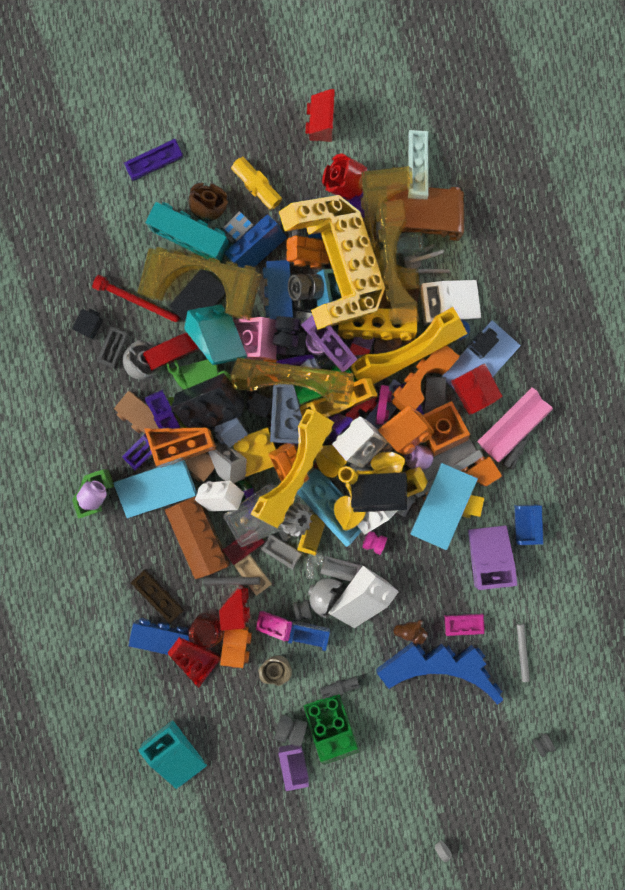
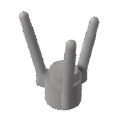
[403,244,450,275]

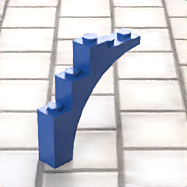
[376,642,503,705]

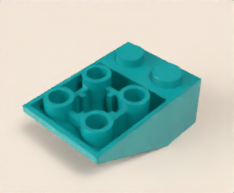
[138,720,207,789]

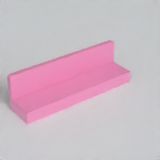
[477,388,553,462]

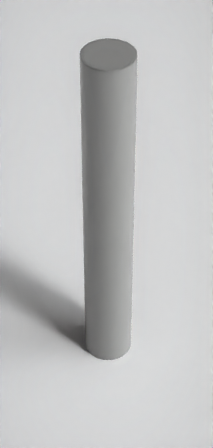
[517,623,530,682]

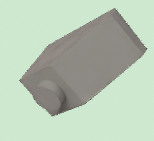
[209,442,247,483]

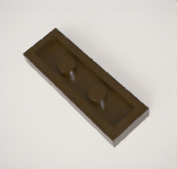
[131,569,184,624]

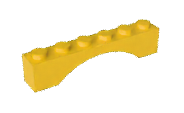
[351,307,467,384]
[251,409,334,529]

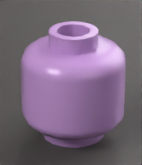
[404,445,433,470]
[77,480,107,510]

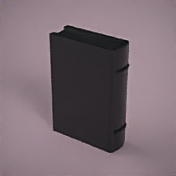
[168,267,229,321]
[351,472,407,512]

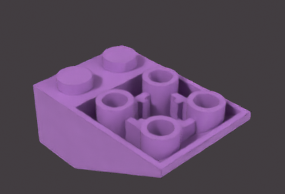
[468,525,517,590]

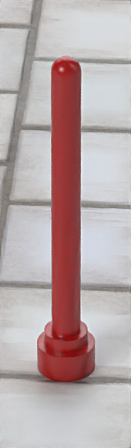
[92,274,180,322]

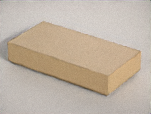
[234,554,272,596]

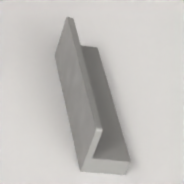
[414,439,483,498]

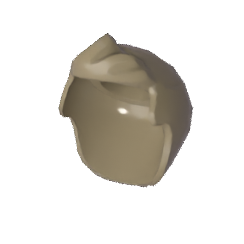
[258,655,292,686]

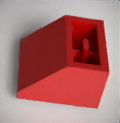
[219,585,250,631]

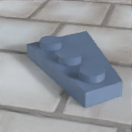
[270,383,302,444]

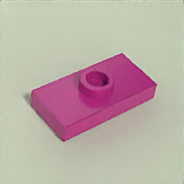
[256,611,293,641]
[444,614,485,636]

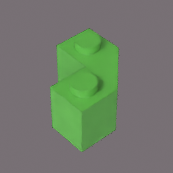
[72,469,114,519]

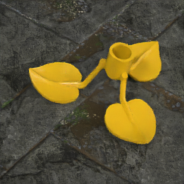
[315,445,405,531]

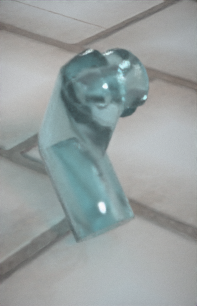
[314,355,334,370]

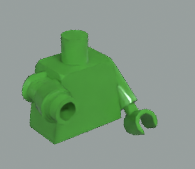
[167,359,231,390]

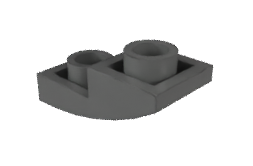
[423,376,446,414]

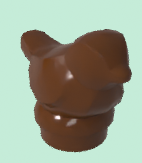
[393,619,428,645]

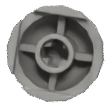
[123,340,163,380]
[308,578,343,618]

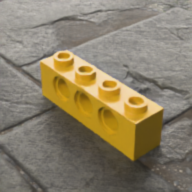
[338,309,417,341]

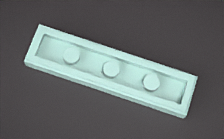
[408,130,428,199]

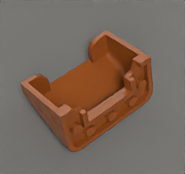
[384,182,464,241]

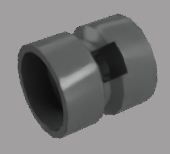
[288,274,324,301]
[274,714,307,747]

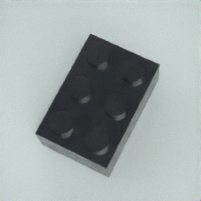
[171,373,245,429]

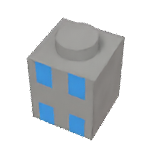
[223,211,254,244]

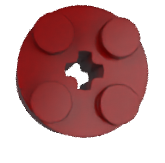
[322,153,367,200]

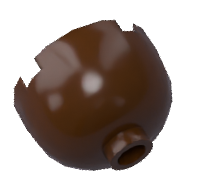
[188,183,228,221]

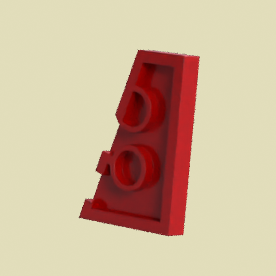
[168,637,221,688]

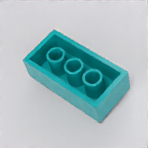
[145,202,230,265]

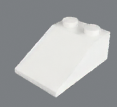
[329,566,399,628]

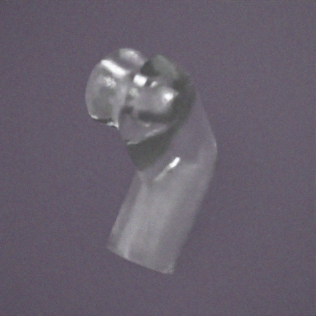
[306,553,324,579]

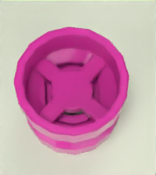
[362,531,387,555]

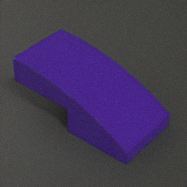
[145,390,180,429]

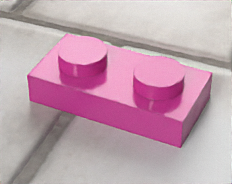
[375,385,392,426]

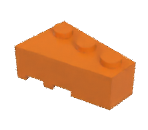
[144,428,217,468]

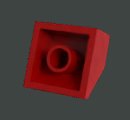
[305,89,335,142]
[451,363,503,415]

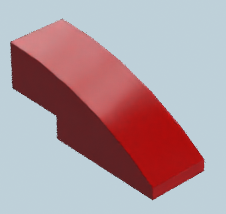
[143,332,200,371]

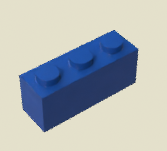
[224,214,287,276]
[263,260,293,320]
[128,618,192,655]

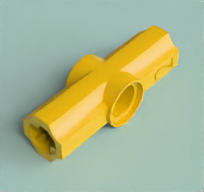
[231,156,282,211]

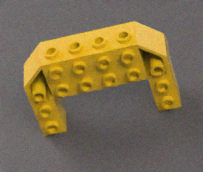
[279,195,385,330]

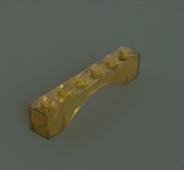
[376,199,419,325]
[231,358,354,405]

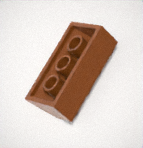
[165,496,230,579]

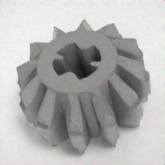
[280,502,313,536]

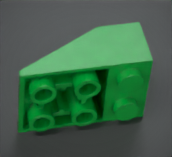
[303,694,360,765]

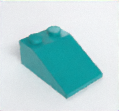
[184,304,247,365]

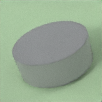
[435,840,452,862]

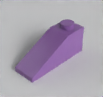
[301,314,358,372]

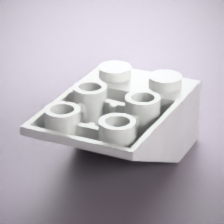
[419,280,481,325]

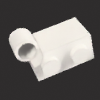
[195,480,244,511]

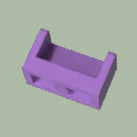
[279,744,309,791]

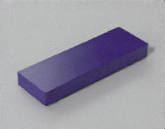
[124,139,184,181]

